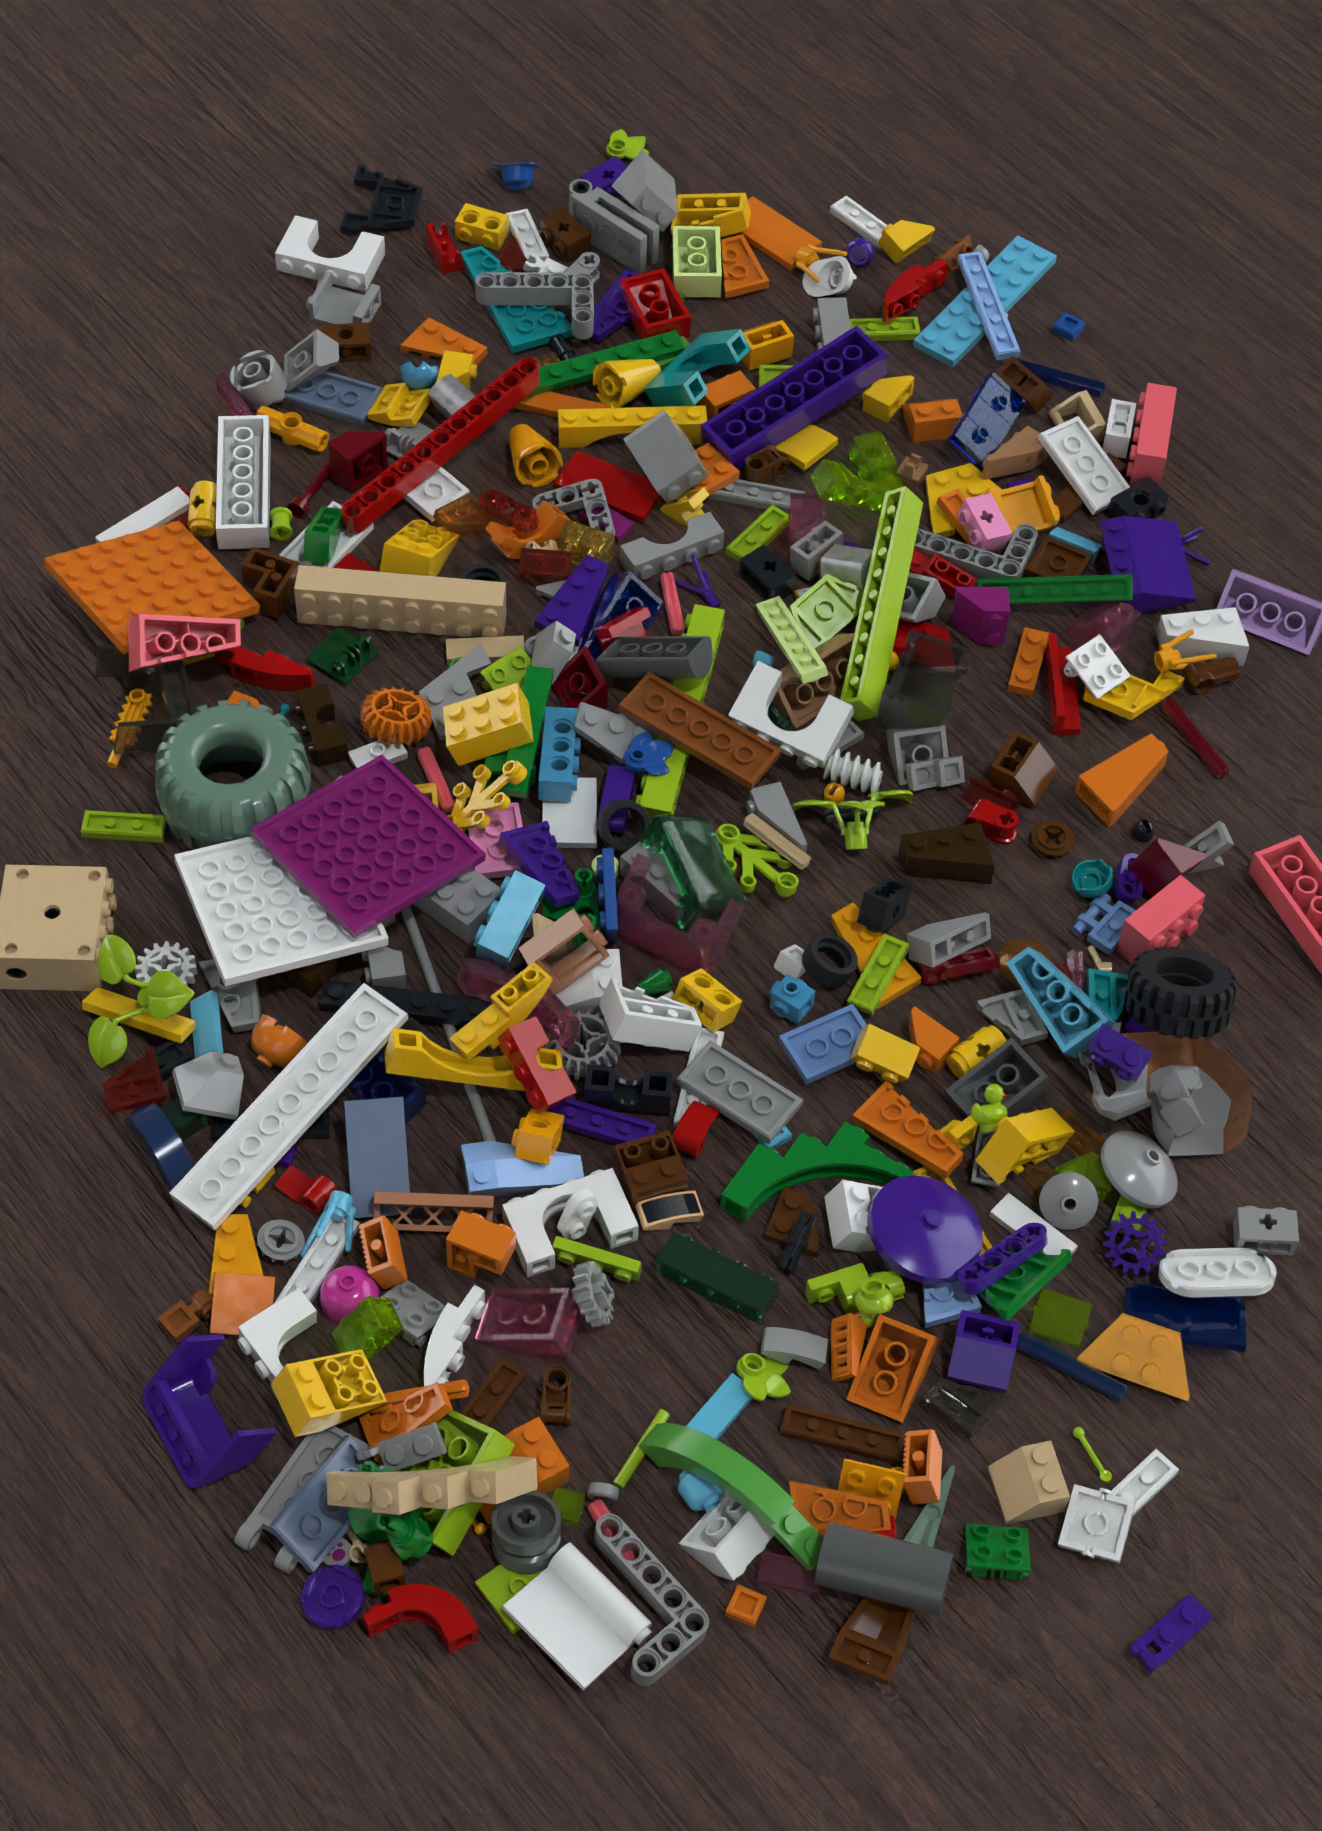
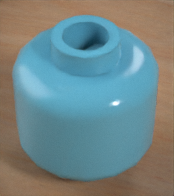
[678,1470,723,1512]

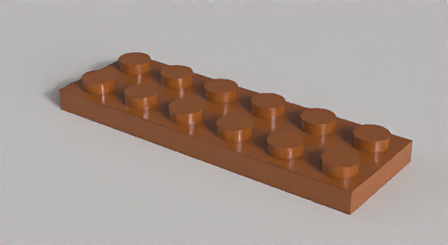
[618,672,781,790]

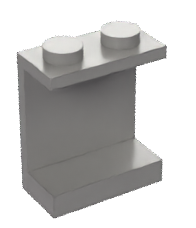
[306,271,381,325]

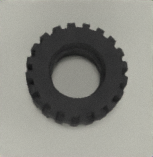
[1124,947,1237,1039]

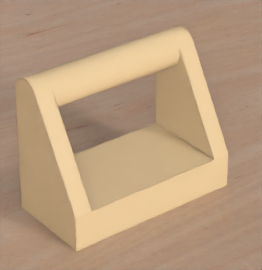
[1048,390,1107,442]

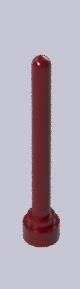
[287,459,331,519]

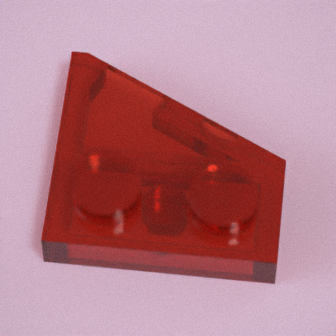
[102,1047,167,1115]

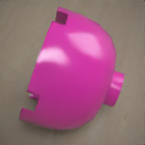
[320,1265,380,1327]

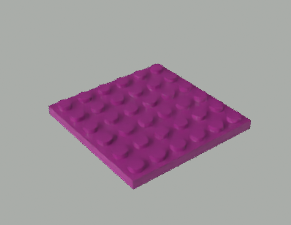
[251,755,486,938]

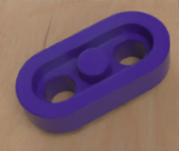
[1113,853,1144,904]

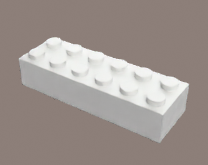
[216,415,271,549]

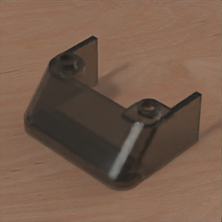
[95,645,196,754]

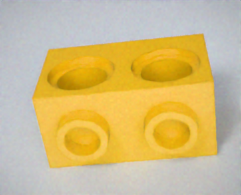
[455,203,509,251]
[672,968,742,1033]

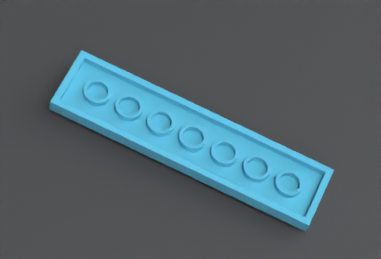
[913,235,1057,368]

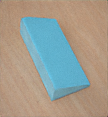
[1048,527,1103,564]

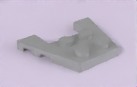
[419,644,491,740]

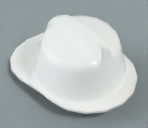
[803,256,857,297]

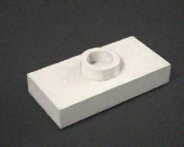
[348,741,408,769]

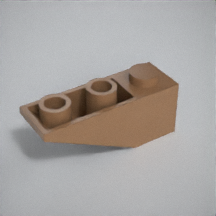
[981,426,1048,480]

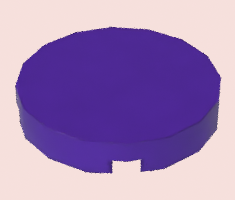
[301,1564,365,1630]

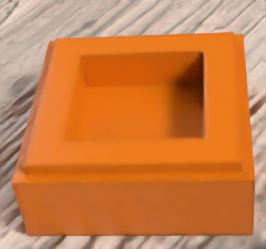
[725,1584,767,1628]

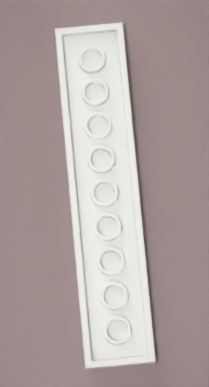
[170,983,408,1230]

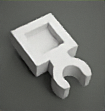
[523,253,568,273]

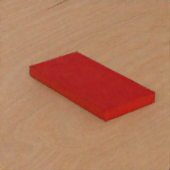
[554,450,661,523]

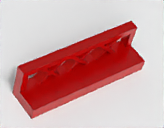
[1044,634,1081,735]

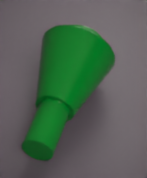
[630,967,673,996]

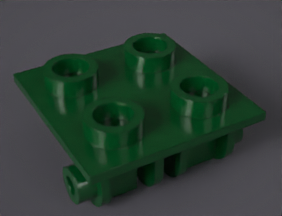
[305,627,379,685]

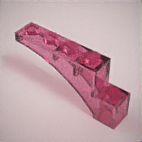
[456,958,580,1047]

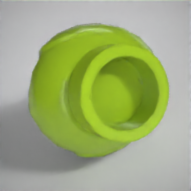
[970,1084,1008,1133]
[854,1279,894,1328]

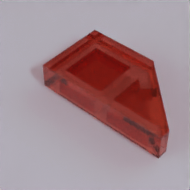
[499,237,527,272]

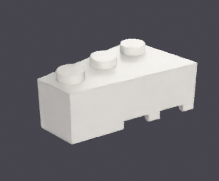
[1156,607,1249,666]

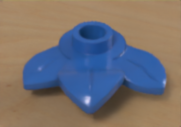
[623,732,674,776]

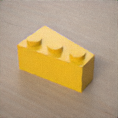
[670,193,751,237]
[975,1108,1075,1184]

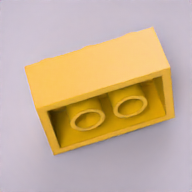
[443,683,534,766]

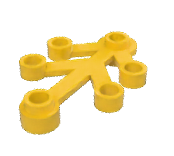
[447,760,527,832]

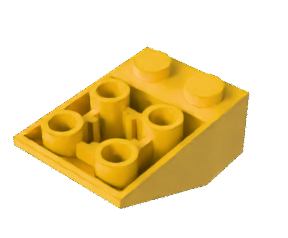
[380,519,459,577]
[271,1349,387,1437]

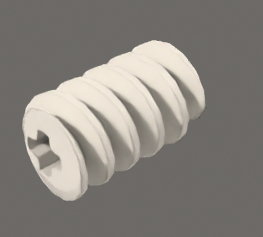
[823,748,883,793]

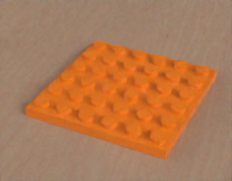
[43,520,260,654]

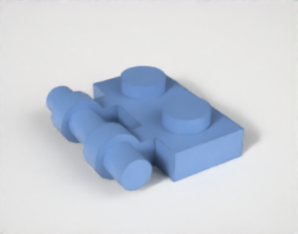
[1071,894,1136,955]

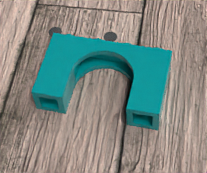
[644,329,751,407]

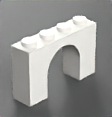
[275,215,385,292]
[728,661,854,768]
[502,1168,639,1278]
[237,1288,317,1398]

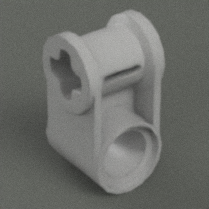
[563,252,600,285]

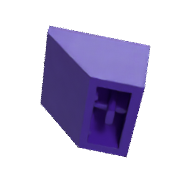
[947,1310,1021,1392]

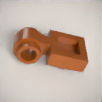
[157,1290,213,1343]

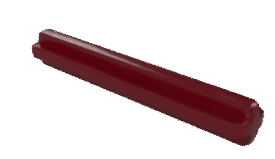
[1160,697,1230,779]

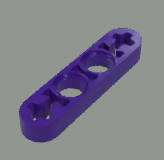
[957,1222,1048,1295]

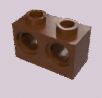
[996,356,1054,412]

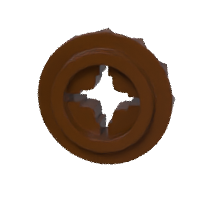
[1031,820,1075,859]

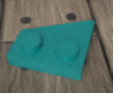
[1086,968,1128,1021]

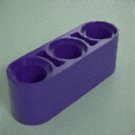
[598,764,636,834]

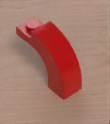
[363,1584,478,1654]

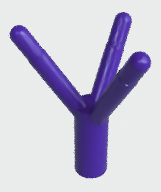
[1181,526,1210,565]
[675,553,721,608]

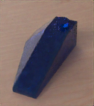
[577,571,665,661]

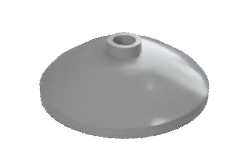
[1101,1131,1178,1208]

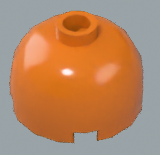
[251,1014,308,1068]

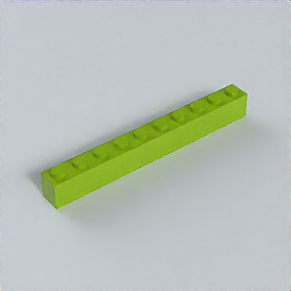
[840,486,923,721]
[636,604,725,828]

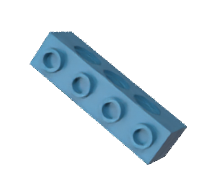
[538,707,581,802]

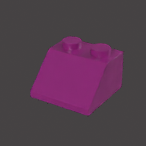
[951,586,1010,645]

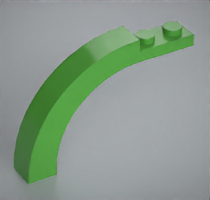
[638,1423,824,1570]

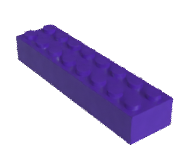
[701,325,887,470]

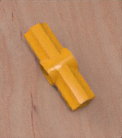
[257,406,330,452]

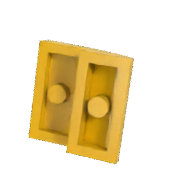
[366,383,431,427]
[775,424,838,471]

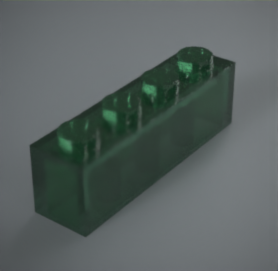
[655,1232,779,1325]

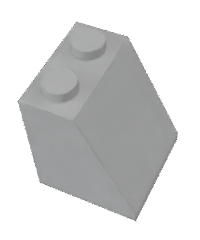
[612,150,678,232]
[623,410,709,503]

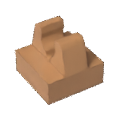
[895,453,929,488]

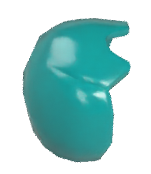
[1072,859,1113,899]

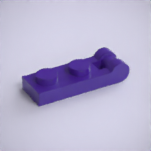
[1128,1594,1213,1674]

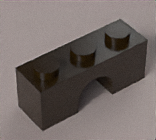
[293,683,349,767]

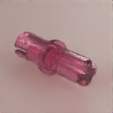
[1067,949,1087,993]

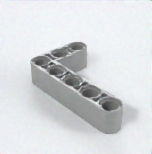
[475,272,594,340]
[914,524,1038,579]
[594,1513,709,1686]

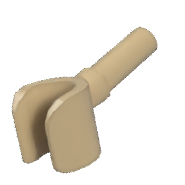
[1087,945,1112,972]
[346,1526,371,1563]

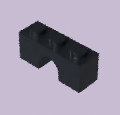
[584,1064,674,1115]

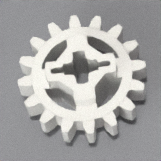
[135,941,197,987]

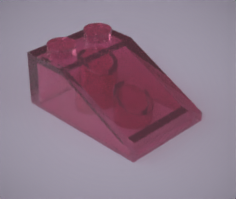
[474,1288,582,1359]

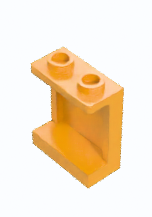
[984,475,1060,541]

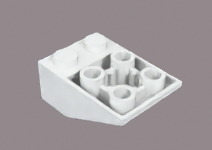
[824,1180,882,1252]

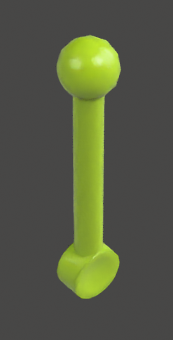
[1073,1427,1112,1484]

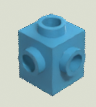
[769,974,815,1025]

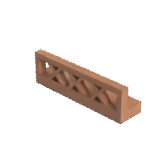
[374,1191,494,1233]

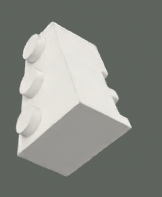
[599,978,702,1052]

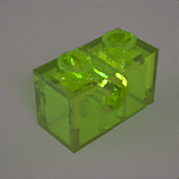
[849,430,898,489]
[331,1296,404,1362]

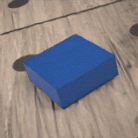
[1052,313,1085,342]

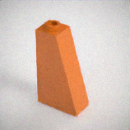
[1075,733,1169,827]

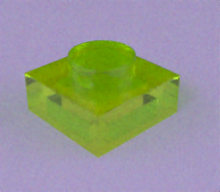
[552,1487,586,1527]

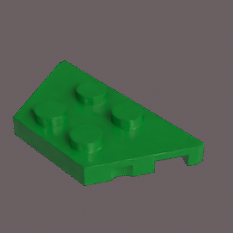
[978,1249,1072,1321]

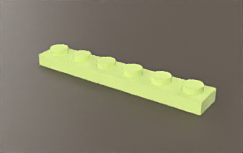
[756,596,828,684]

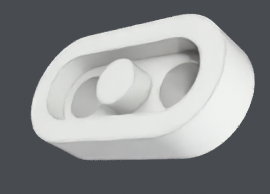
[557,1189,598,1240]

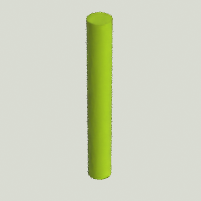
[612,1409,670,1490]

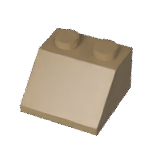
[988,1440,1070,1525]

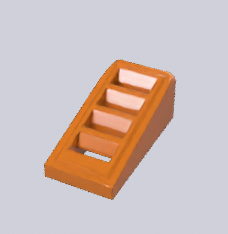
[831,1313,867,1383]

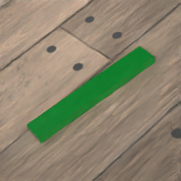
[977,574,1133,604]
[499,666,554,798]

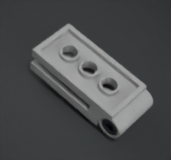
[569,179,660,274]

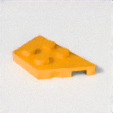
[1077,1313,1190,1401]

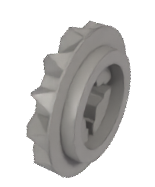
[257,1219,305,1263]

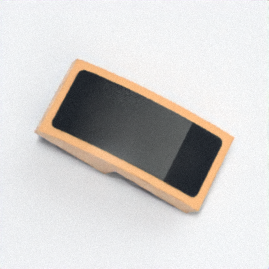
[635,1191,704,1231]

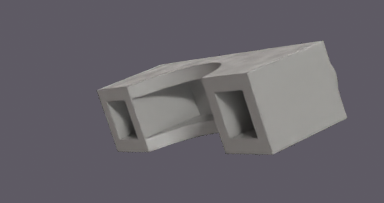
[620,512,724,583]
[361,914,407,989]

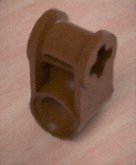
[743,444,790,484]
[540,1364,572,1426]

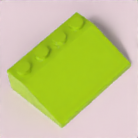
[395,1410,515,1556]

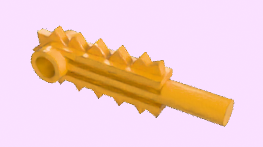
[107,689,153,768]

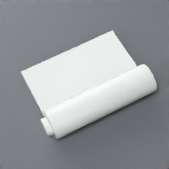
[502,1542,652,1691]

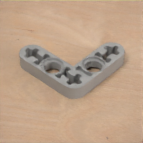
[532,479,615,543]

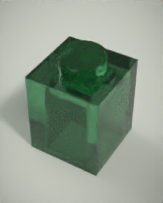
[161,1097,208,1142]

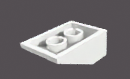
[537,949,622,1018]

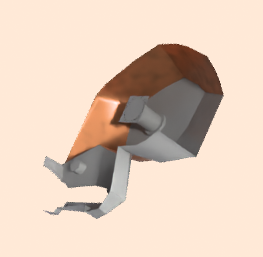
[1079,1022,1252,1156]

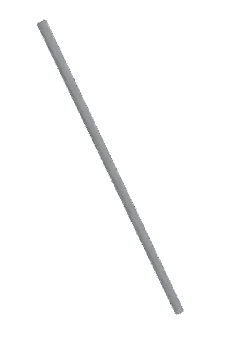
[401,906,497,1142]

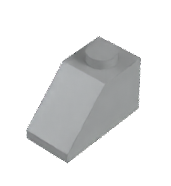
[531,621,576,684]

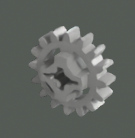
[572,1261,615,1328]

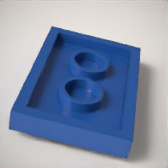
[596,848,618,943]

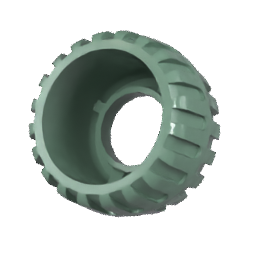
[155,700,311,850]

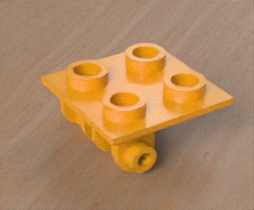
[838,1458,906,1519]

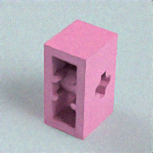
[957,493,1013,551]

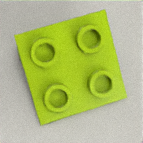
[480,645,532,691]

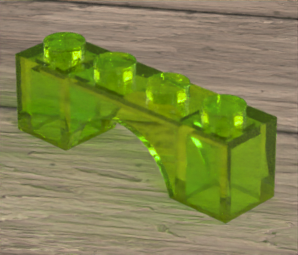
[810,459,904,512]

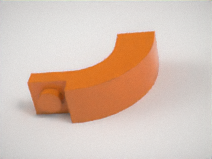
[485,500,571,559]

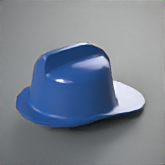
[488,162,540,191]

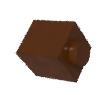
[364,1540,406,1596]

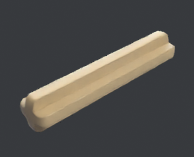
[743,813,811,870]

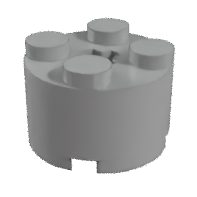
[230,350,287,410]

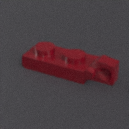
[920,947,1000,984]

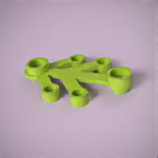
[714,824,799,897]

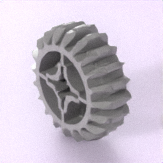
[545,1008,621,1082]

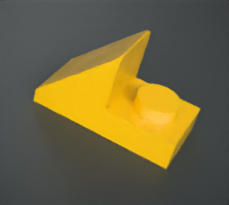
[660,487,709,528]

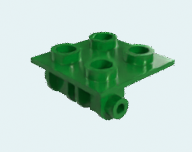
[965,1523,1031,1581]

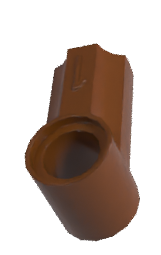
[1183,656,1240,694]

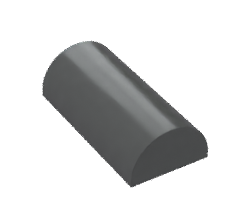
[595,636,712,679]
[815,1521,954,1617]

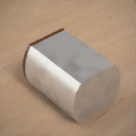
[428,374,475,419]
[818,544,873,591]

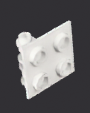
[1064,634,1130,699]

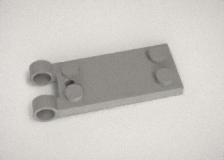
[234,1426,370,1574]

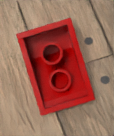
[620,268,691,339]

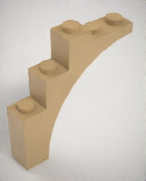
[326,1456,537,1515]

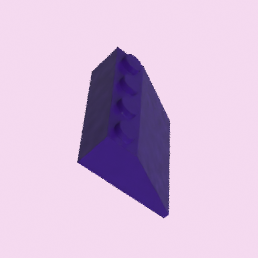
[1100,516,1196,617]

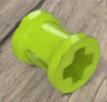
[270,507,293,541]

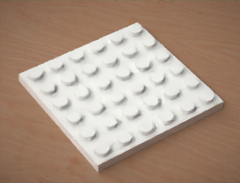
[174,836,389,986]

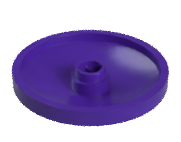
[867,1175,983,1285]

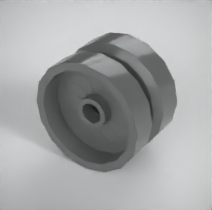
[492,1491,561,1574]

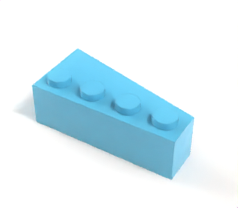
[1007,946,1117,1058]

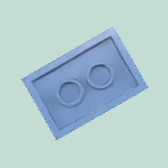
[778,1004,867,1085]

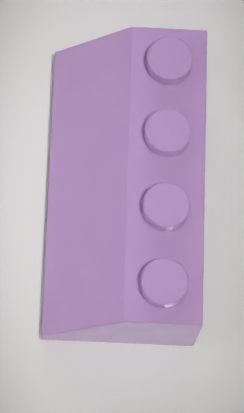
[1216,569,1322,655]

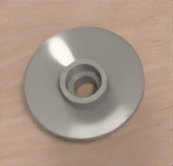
[1039,1172,1098,1230]

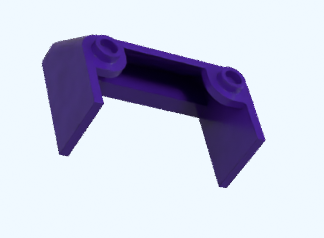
[142,1334,277,1488]

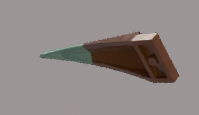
[828,1465,955,1686]

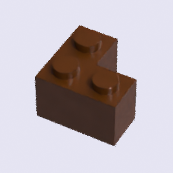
[241,547,300,619]

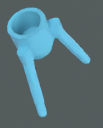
[300,1190,357,1257]

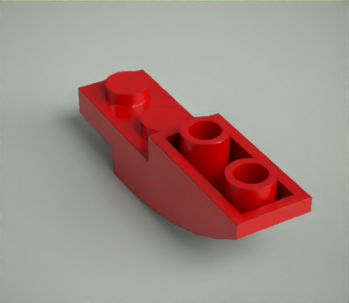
[882,259,948,323]
[909,548,977,598]
[214,646,315,692]

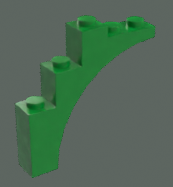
[720,1122,914,1223]

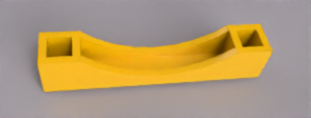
[558,406,707,448]
[384,1028,563,1091]

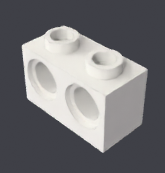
[1102,399,1136,459]

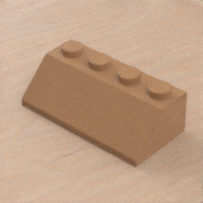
[770,633,854,729]

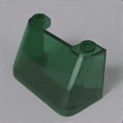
[639,814,747,933]

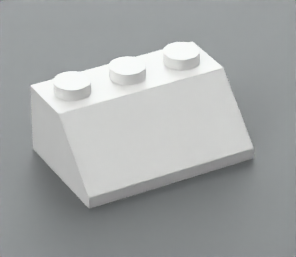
[678,1492,774,1581]

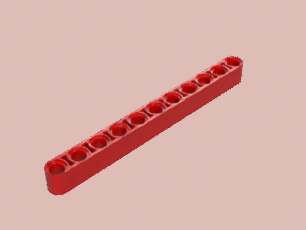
[341,357,540,534]

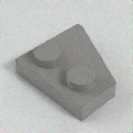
[976,989,1048,1046]

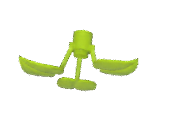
[791,790,913,850]
[88,935,195,1068]

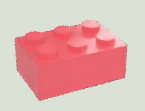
[1116,875,1205,963]

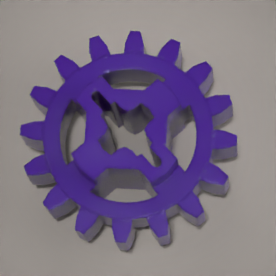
[1102,1211,1167,1276]

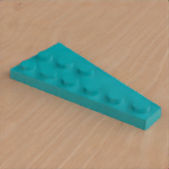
[460,246,573,353]

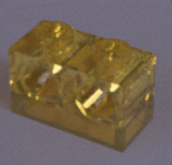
[558,520,615,564]

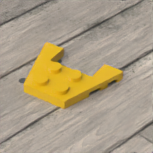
[925,463,1002,537]
[1083,646,1185,720]

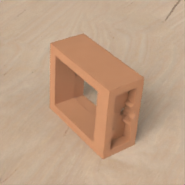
[519,908,610,995]

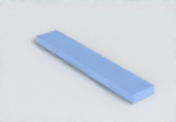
[957,251,1021,360]

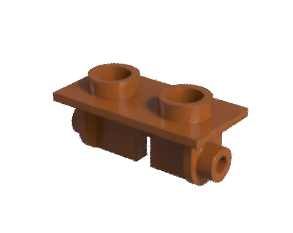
[931,235,973,277]

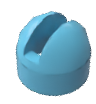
[752,650,775,667]

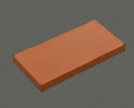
[735,196,822,271]

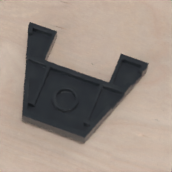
[340,165,423,234]

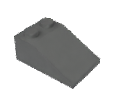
[945,1037,1052,1129]

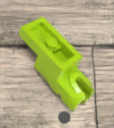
[805,1263,905,1314]

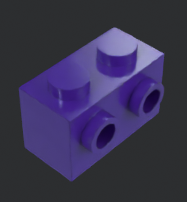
[1086,1023,1153,1083]

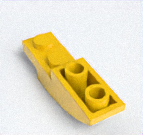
[449,962,553,1061]

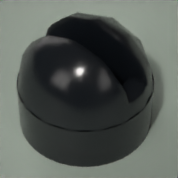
[1132,819,1155,842]

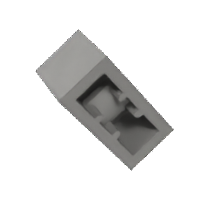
[790,521,844,581]
[1233,1206,1299,1256]

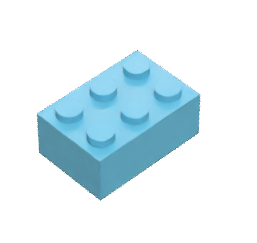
[473,870,545,970]

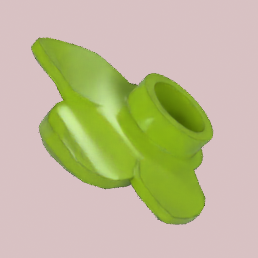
[606,129,649,160]
[736,1353,791,1401]

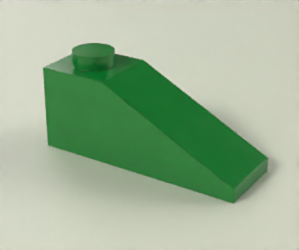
[303,507,343,565]

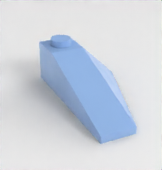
[461,1141,584,1198]

